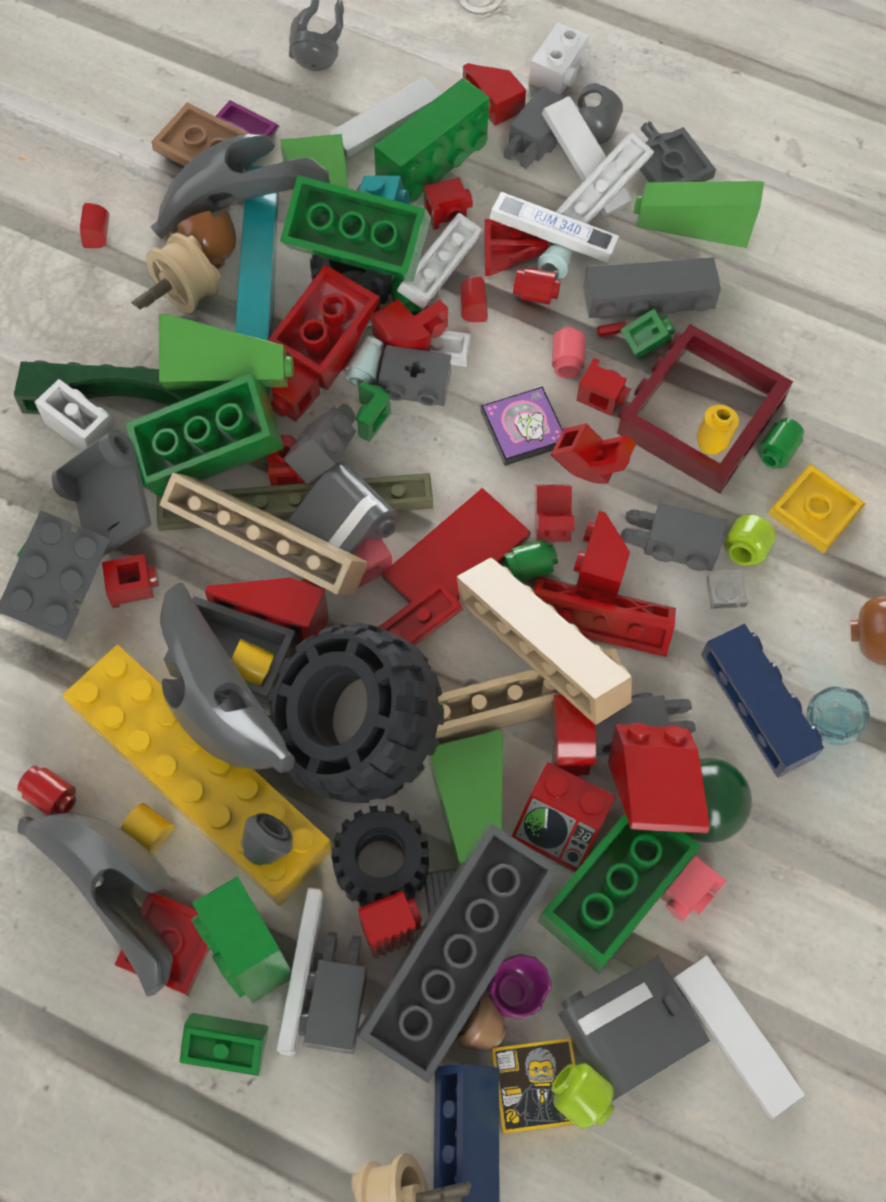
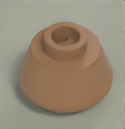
[456,996,506,1051]

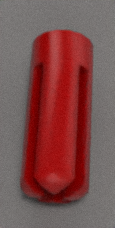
[597,321,627,337]

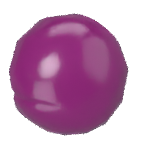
[487,954,552,1020]

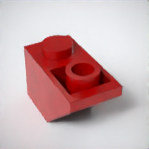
[463,63,526,126]
[573,511,630,594]

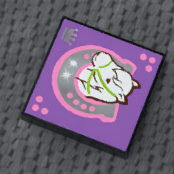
[481,386,563,466]

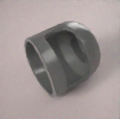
[578,83,623,144]

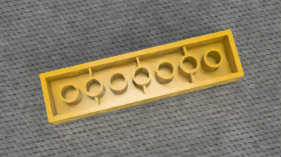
[62,644,332,907]

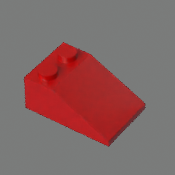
[267,265,380,391]
[205,577,329,644]
[608,723,710,833]

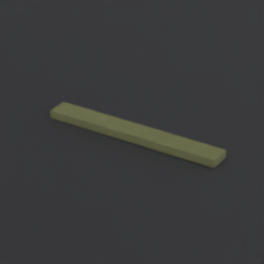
[156,473,433,531]

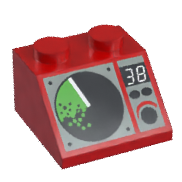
[511,761,616,872]

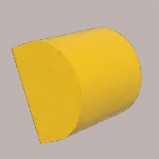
[231,639,274,686]
[120,803,176,855]

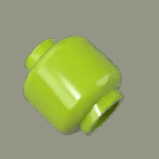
[724,515,776,566]
[551,1063,614,1129]

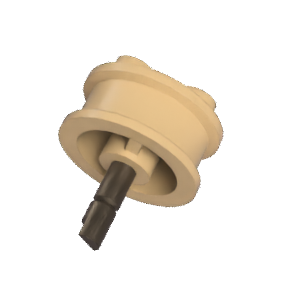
[131,233,222,313]
[352,1153,471,1202]

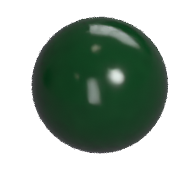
[685,758,752,843]

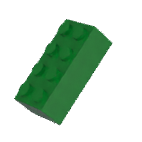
[374,78,490,203]
[280,175,431,282]
[126,373,284,495]
[538,814,701,974]
[191,876,291,1003]

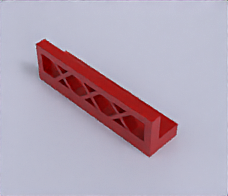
[534,577,676,657]

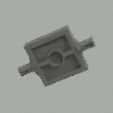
[640,121,716,182]

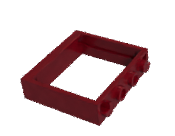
[617,324,794,494]

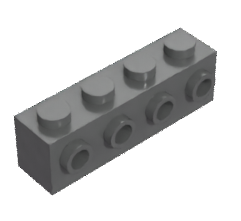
[583,257,721,319]

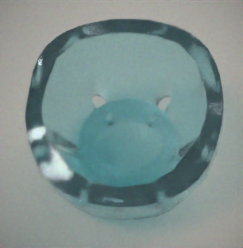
[807,686,870,745]

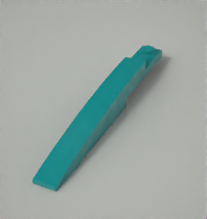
[235,166,279,396]

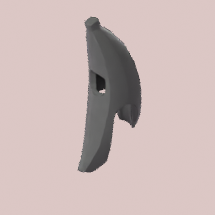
[151,134,330,239]
[160,583,294,773]
[17,812,173,997]

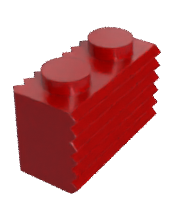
[357,891,422,959]

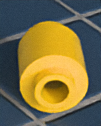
[696,405,739,455]

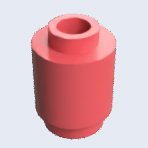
[552,327,586,378]

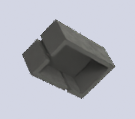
[0,510,110,642]
[163,596,298,711]

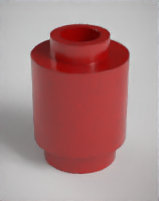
[513,267,561,305]
[17,765,77,815]

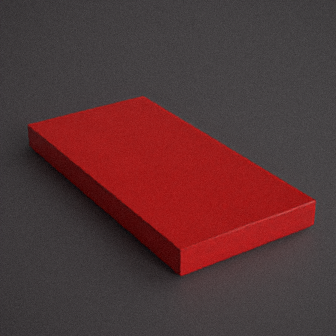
[382,488,531,603]

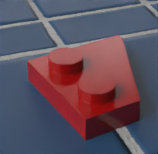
[484,219,548,276]

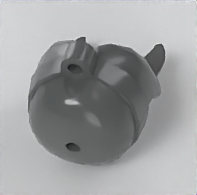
[289,0,344,71]

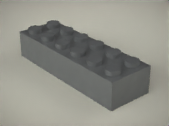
[357,824,559,1083]

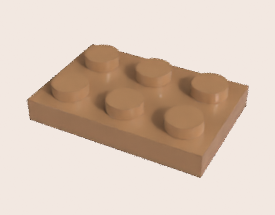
[151,102,249,166]

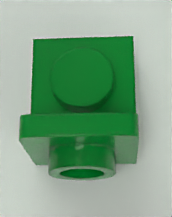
[620,309,676,359]
[356,381,391,442]

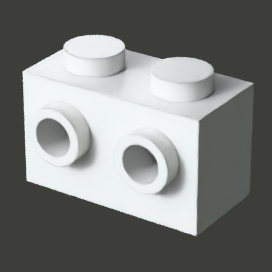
[529,22,590,95]
[35,379,114,451]

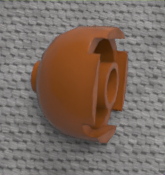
[170,210,236,269]
[851,595,886,665]

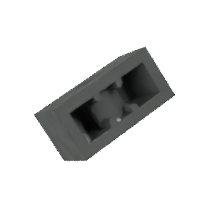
[379,345,452,406]

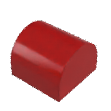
[80,203,110,249]
[460,276,488,322]

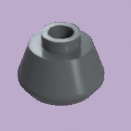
[241,813,293,865]

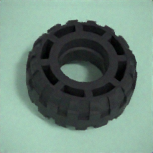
[268,622,444,803]

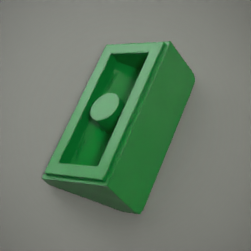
[179,1013,269,1076]

